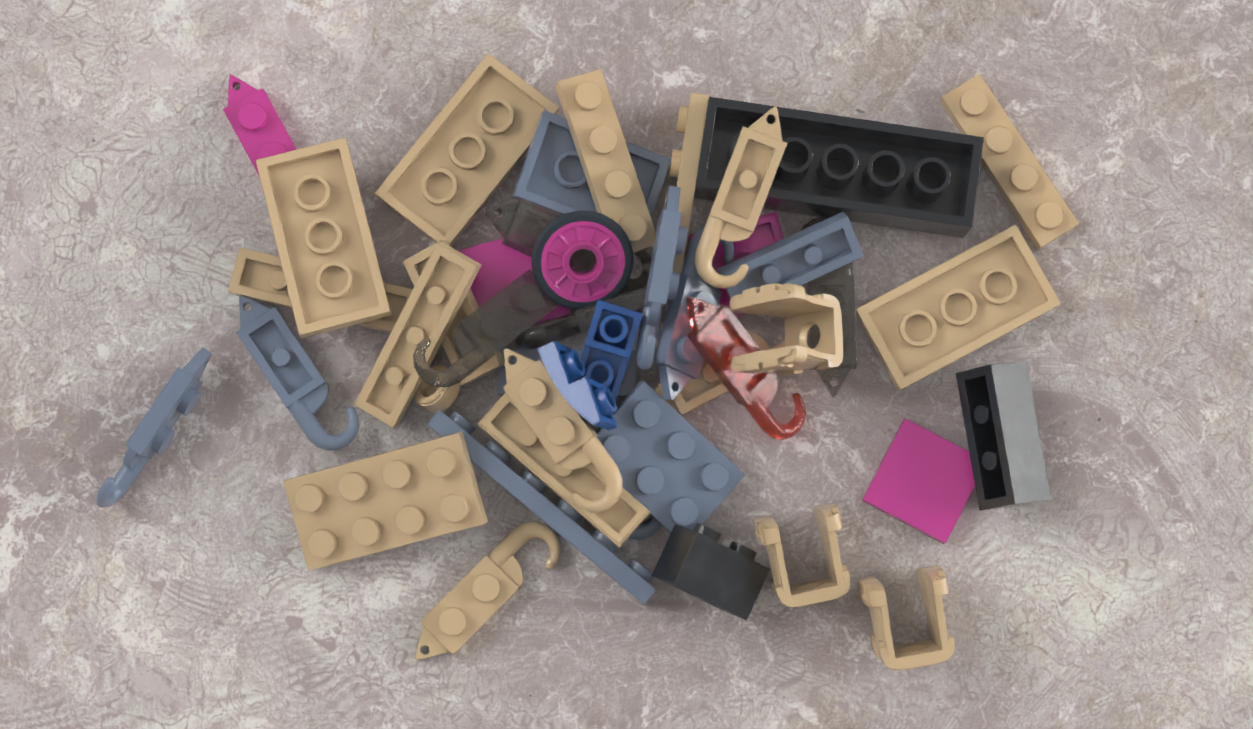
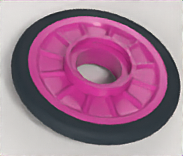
[532,211,634,310]

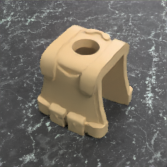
[730,283,843,376]
[754,503,850,607]
[857,565,955,670]

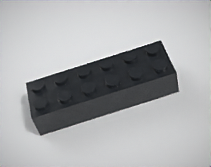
[694,97,984,238]

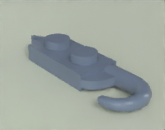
[637,185,687,370]
[653,225,734,400]
[236,295,359,451]
[96,347,212,508]

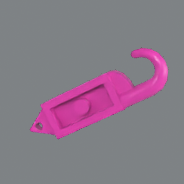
[223,75,297,177]

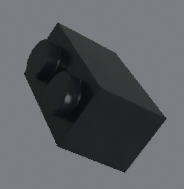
[651,523,770,620]

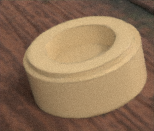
[415,365,460,413]

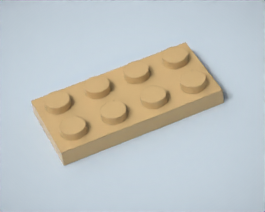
[375,53,560,247]
[256,137,392,339]
[854,224,1061,392]
[283,431,488,571]

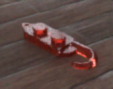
[686,297,806,440]

